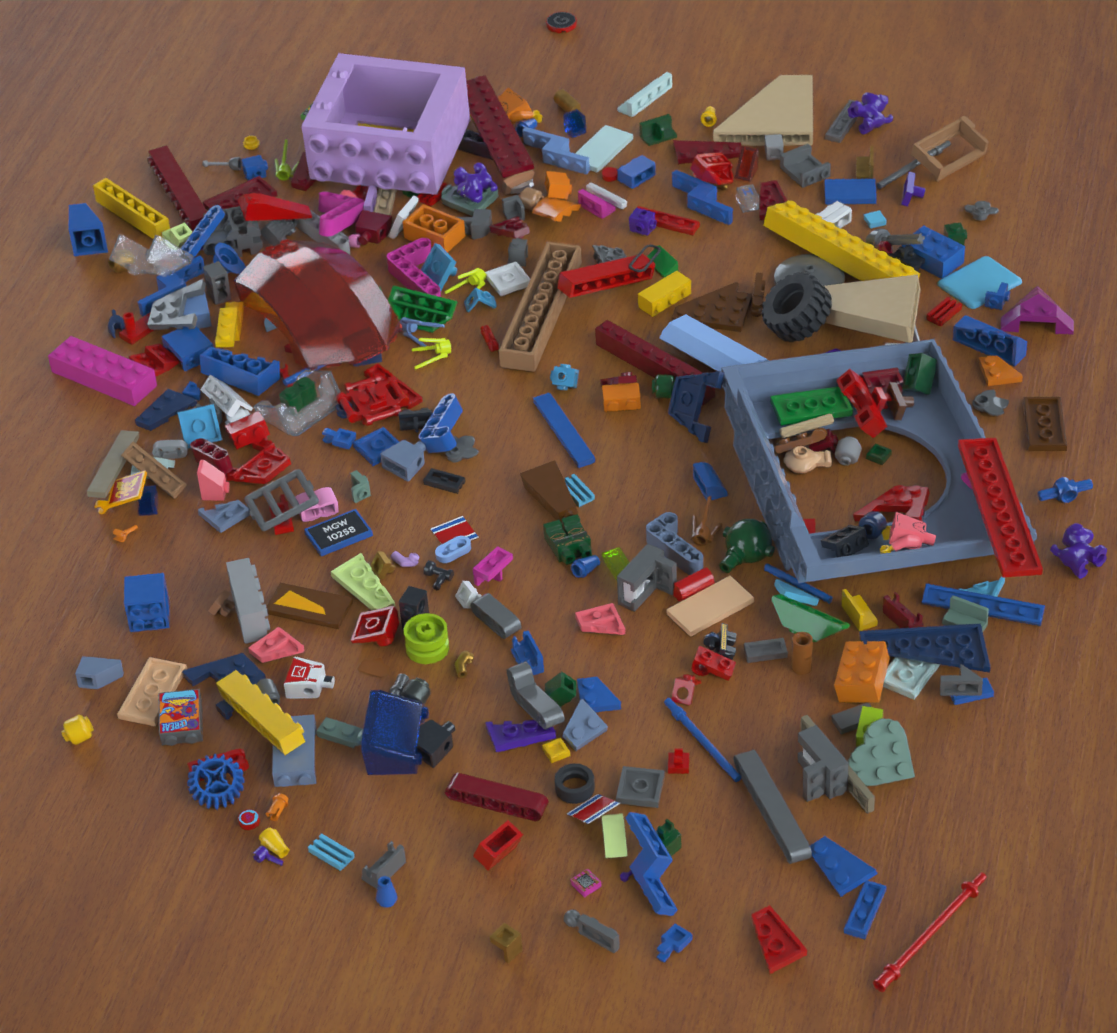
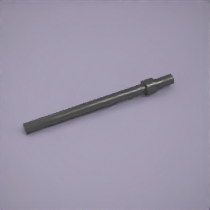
[876,140,951,189]

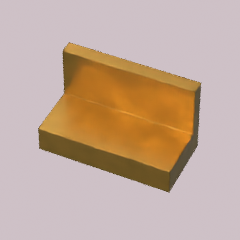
[856,146,874,179]

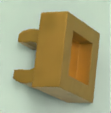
[370,551,396,579]

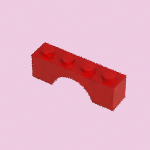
[836,369,888,438]

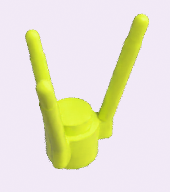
[444,268,486,300]
[411,338,451,369]

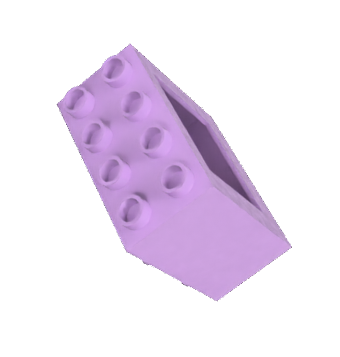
[302,53,470,195]

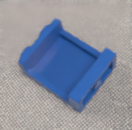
[162,326,214,371]

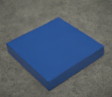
[353,427,399,466]

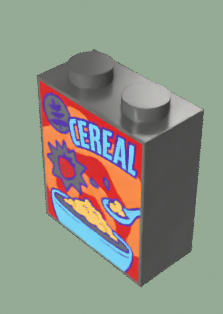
[158,689,203,746]

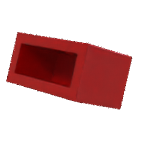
[225,411,270,449]
[473,820,523,871]

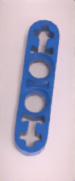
[179,205,225,261]

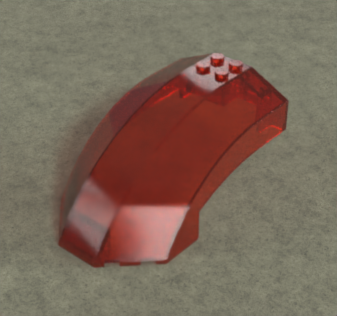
[234,239,403,370]

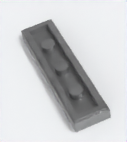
[825,99,863,143]

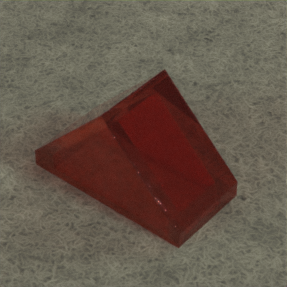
[734,146,758,182]

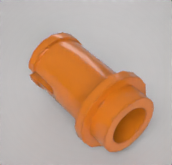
[266,793,288,821]

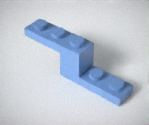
[522,127,590,175]

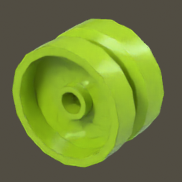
[404,613,449,664]

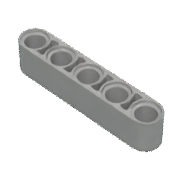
[296,210,350,258]

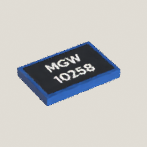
[304,509,373,557]

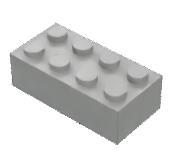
[226,558,270,644]

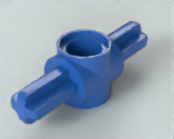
[1037,477,1093,503]

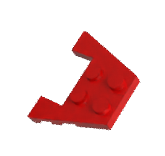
[225,436,291,484]
[853,485,930,521]

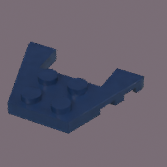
[667,371,725,443]
[182,653,266,720]

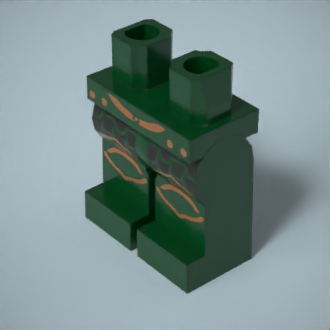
[543,514,592,565]

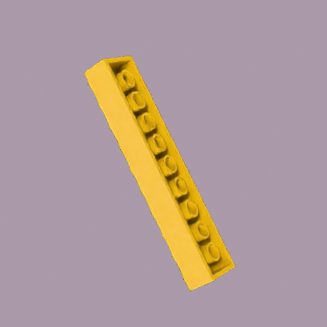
[763,201,920,281]

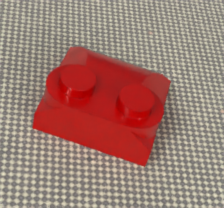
[351,606,399,646]

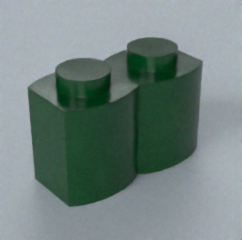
[279,377,318,417]

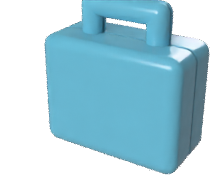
[937,256,1022,309]

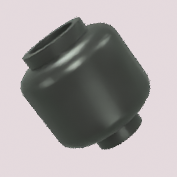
[401,678,431,709]

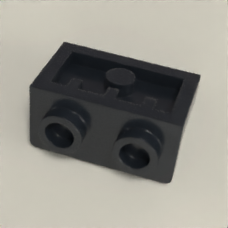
[820,525,869,557]

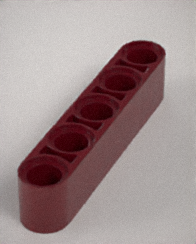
[445,773,549,821]

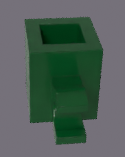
[656,819,681,857]

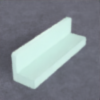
[618,72,672,117]

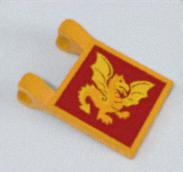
[94,470,147,514]

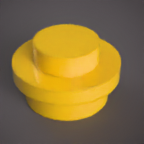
[243,135,260,150]

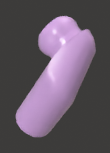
[391,551,419,567]

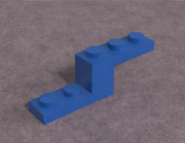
[672,170,733,225]
[138,255,204,317]
[625,812,678,916]

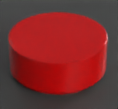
[602,167,618,182]

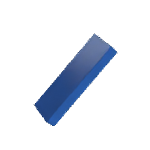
[844,880,886,940]

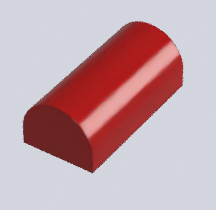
[673,567,715,602]

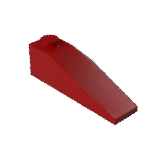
[238,193,312,221]

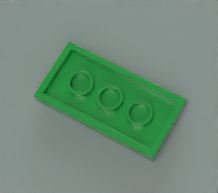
[770,387,853,426]

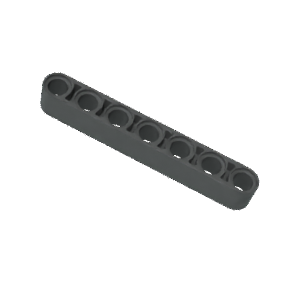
[734,749,812,864]

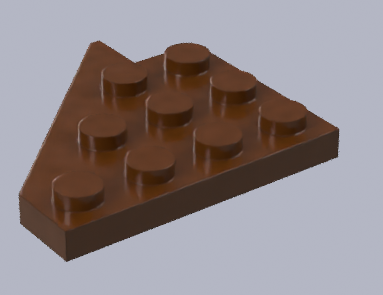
[672,282,752,332]

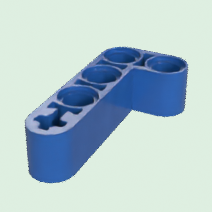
[419,394,463,453]

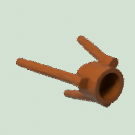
[691,496,723,546]

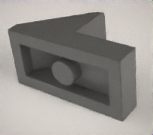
[940,664,983,696]

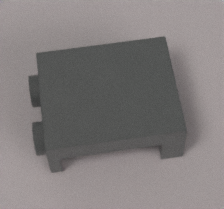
[780,144,831,188]

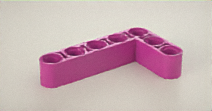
[318,192,365,236]
[387,238,441,297]

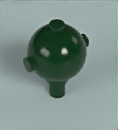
[719,518,775,573]

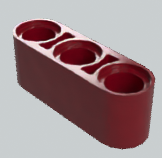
[190,438,233,474]

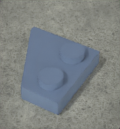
[198,500,250,533]
[562,699,608,751]

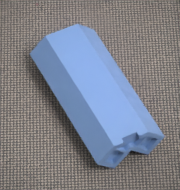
[659,314,769,371]

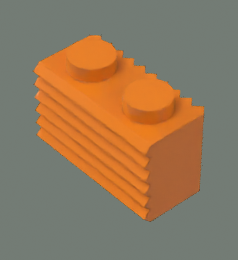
[544,171,572,200]
[602,383,641,412]

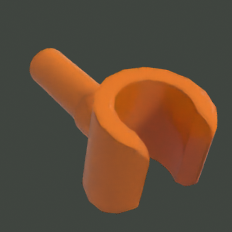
[113,525,138,542]

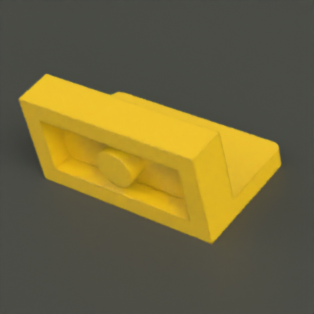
[842,589,878,632]

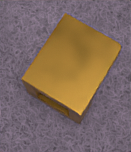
[490,923,523,963]

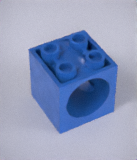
[124,573,170,632]

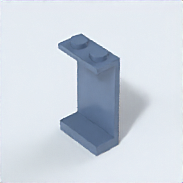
[272,715,317,787]

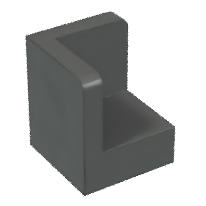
[502,195,525,220]

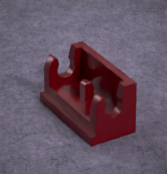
[862,367,903,394]
[883,592,924,628]

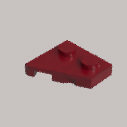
[600,372,637,387]

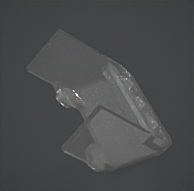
[109,234,194,277]

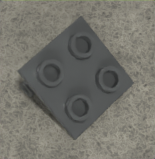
[592,245,627,264]

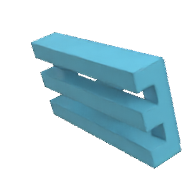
[565,474,595,507]
[308,834,355,871]

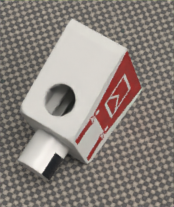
[284,657,335,698]

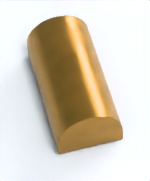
[554,89,582,119]

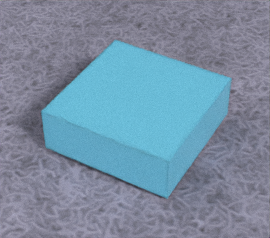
[864,210,886,229]

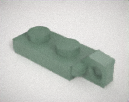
[316,717,374,748]

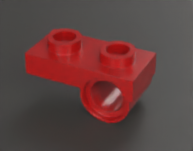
[691,645,736,681]

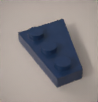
[135,389,198,431]

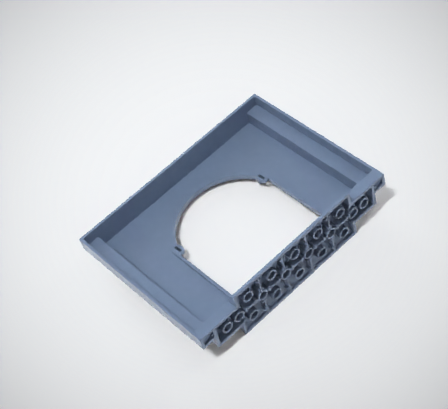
[721,339,1037,583]

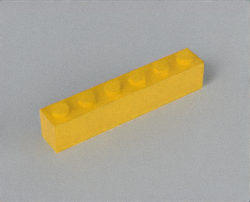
[93,178,170,242]
[216,670,305,755]

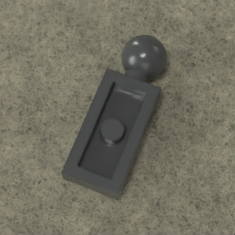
[563,909,620,954]

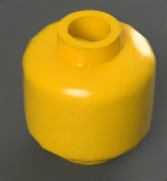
[61,715,94,745]

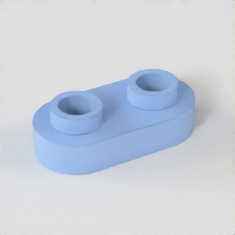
[435,536,471,563]

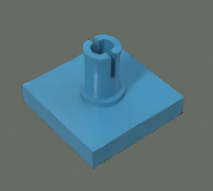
[421,243,457,291]
[177,404,222,448]

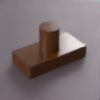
[886,382,914,421]

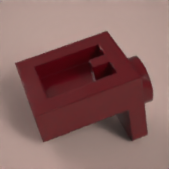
[809,429,839,454]

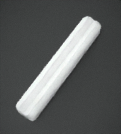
[586,183,627,209]

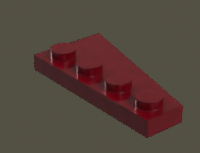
[673,140,744,165]

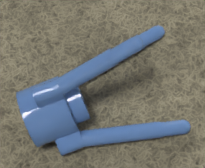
[399,317,445,347]

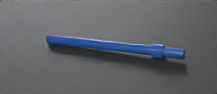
[664,698,742,782]

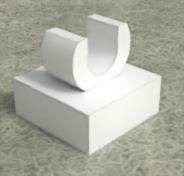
[455,581,482,609]

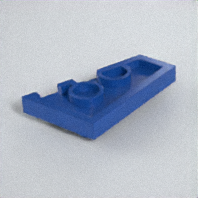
[810,836,878,897]

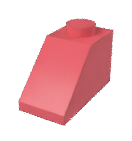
[197,460,229,501]

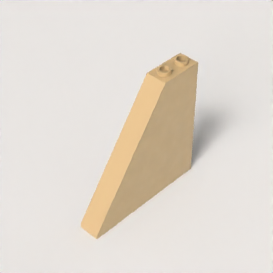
[713,75,813,145]
[825,274,921,343]

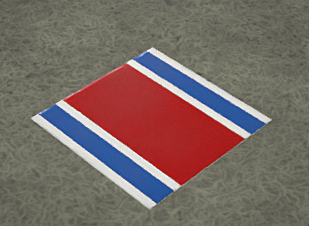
[431,516,479,544]
[567,794,620,824]

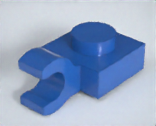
[322,428,356,449]
[656,924,693,962]

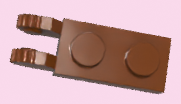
[775,427,827,453]

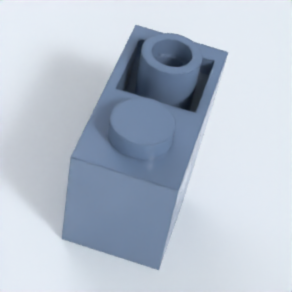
[75,656,124,689]

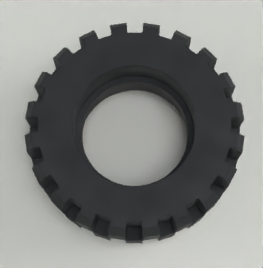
[762,272,832,342]

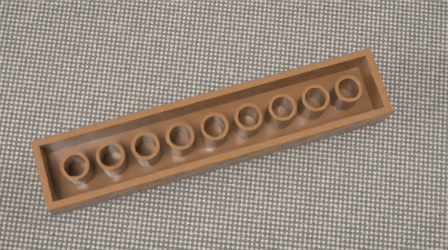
[499,242,582,372]

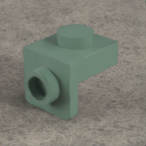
[350,470,371,503]

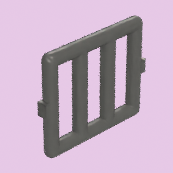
[244,469,319,531]

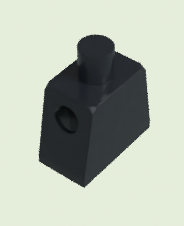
[404,720,456,768]

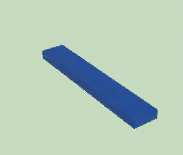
[533,392,595,468]
[922,584,1045,626]

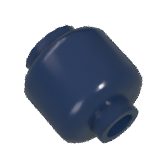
[858,511,887,540]

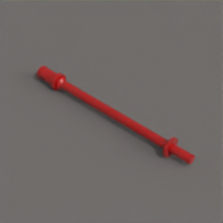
[873,872,987,992]

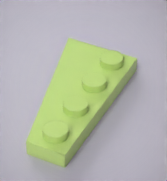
[331,553,395,610]

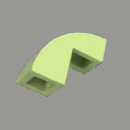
[162,223,192,250]
[601,813,627,858]

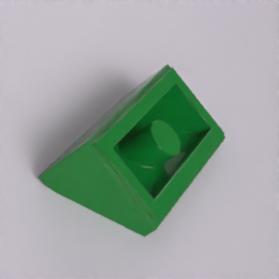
[647,245,678,278]

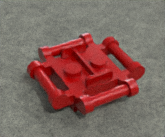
[336,373,410,426]

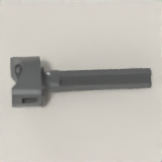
[866,229,925,247]

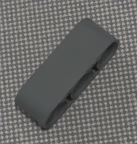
[470,593,522,639]

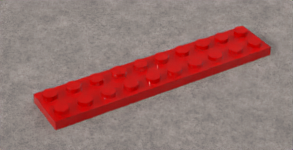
[958,437,1043,578]

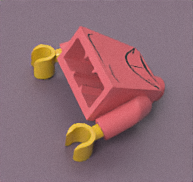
[880,512,936,554]

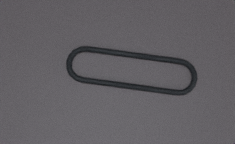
[629,244,661,272]

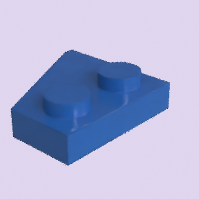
[577,677,621,712]

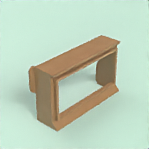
[910,116,989,182]

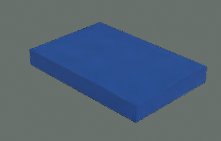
[824,179,877,204]

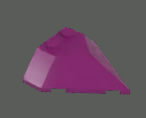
[1001,285,1074,334]

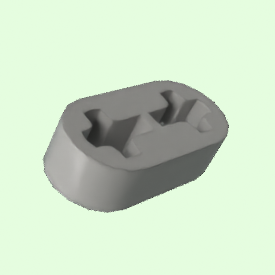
[152,440,188,459]

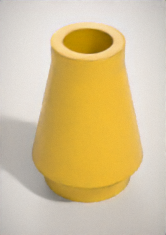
[700,106,717,127]
[259,827,289,858]

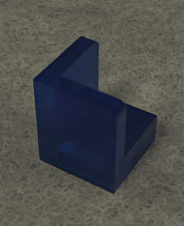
[563,109,586,138]
[138,485,158,516]

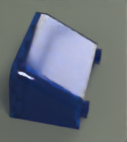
[361,690,429,775]

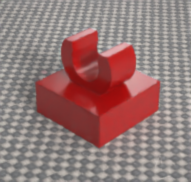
[871,387,892,412]
[668,748,690,774]

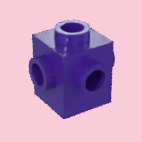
[629,208,657,236]

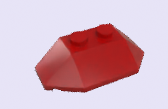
[690,153,733,185]

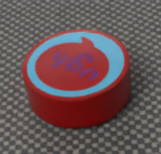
[238,809,260,830]

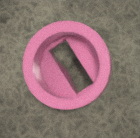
[348,234,361,248]

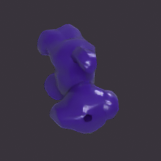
[847,92,893,134]
[454,163,498,203]
[1050,523,1107,579]

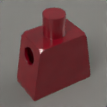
[355,210,393,245]

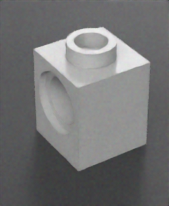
[765,134,784,160]

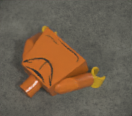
[497,87,542,125]

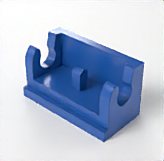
[511,630,544,676]

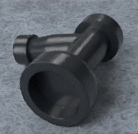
[424,560,454,590]

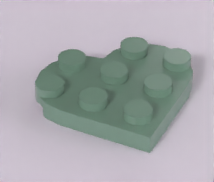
[442,184,499,216]
[848,719,915,786]

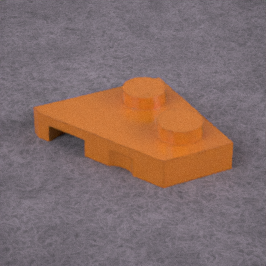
[979,355,1023,386]

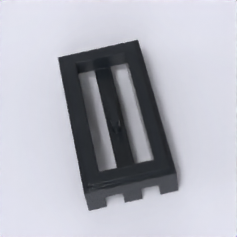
[423,468,466,494]

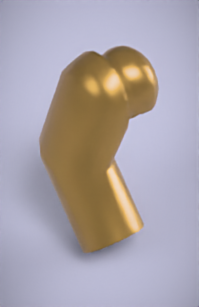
[455,651,474,678]

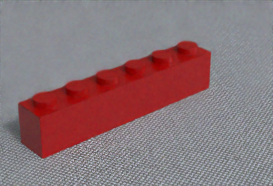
[557,254,655,298]

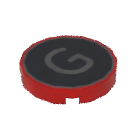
[546,12,577,33]

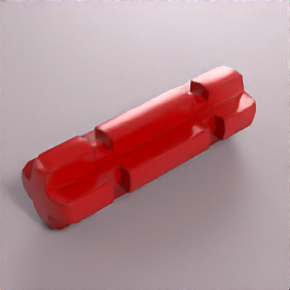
[480,325,499,352]

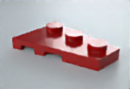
[751,905,807,974]

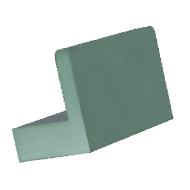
[942,595,989,631]

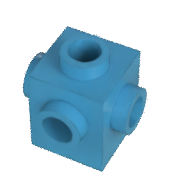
[550,364,579,391]

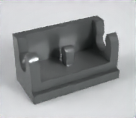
[361,841,406,889]

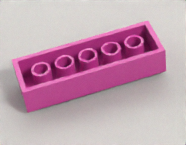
[48,336,157,406]

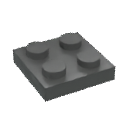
[616,766,665,808]

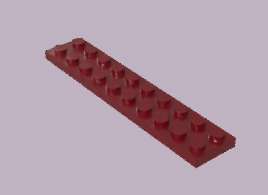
[466,75,534,178]

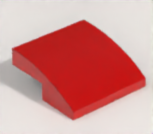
[129,343,179,377]

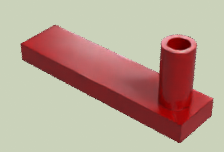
[119,312,154,345]

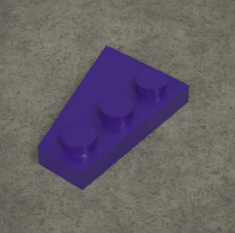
[485,720,556,752]

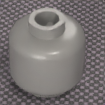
[835,436,862,466]

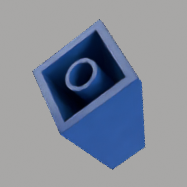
[69,203,108,256]

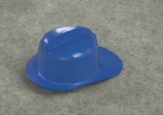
[213,243,246,274]

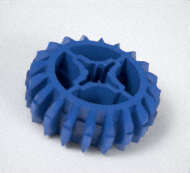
[187,753,245,810]

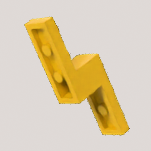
[215,302,244,348]

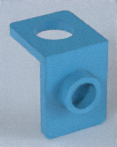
[464,287,497,312]

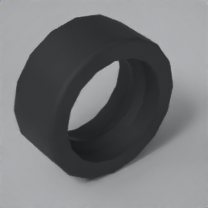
[554,763,595,804]

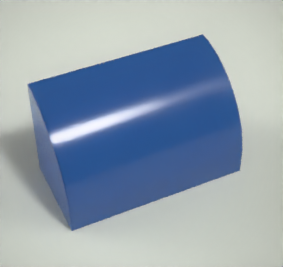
[693,462,728,501]

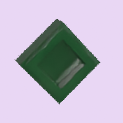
[866,443,892,465]

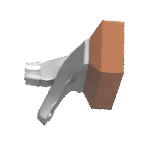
[501,170,534,195]

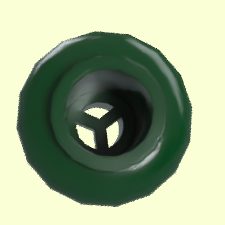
[652,375,675,399]

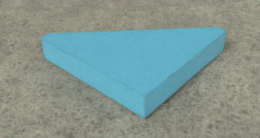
[959,576,1005,597]
[774,579,819,606]

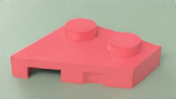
[575,603,625,635]
[248,627,304,663]

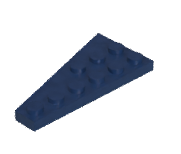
[859,623,991,673]

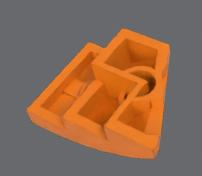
[532,196,581,222]

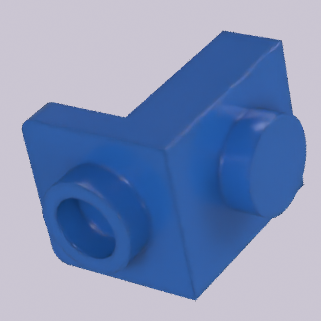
[985,282,1010,310]

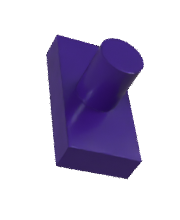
[901,172,925,206]

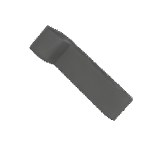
[506,661,565,729]

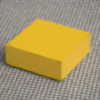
[542,738,570,763]

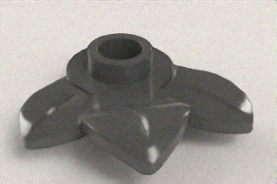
[965,201,999,220]
[972,390,1009,416]
[446,435,479,463]

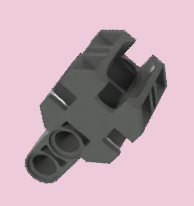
[202,210,263,257]

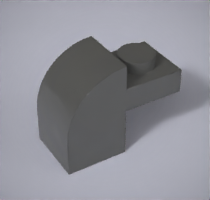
[457,209,492,239]

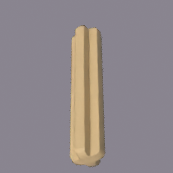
[779,414,834,438]

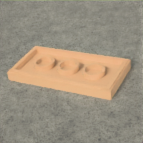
[667,576,754,637]
[117,657,187,727]

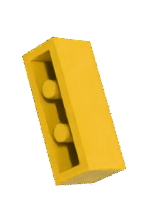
[638,271,691,317]

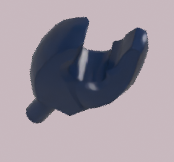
[107,309,125,338]

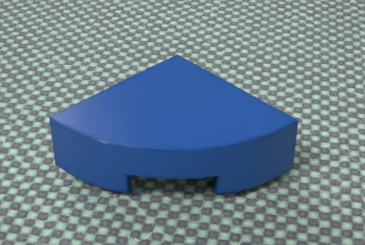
[182,381,201,401]

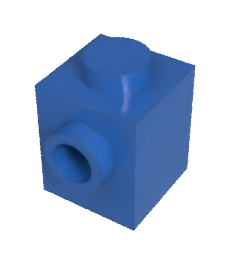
[241,155,268,181]

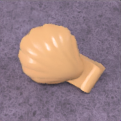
[784,446,832,474]

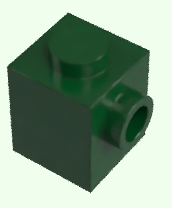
[943,223,967,246]
[545,671,577,708]

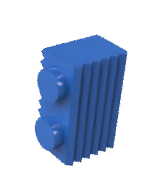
[618,155,656,189]

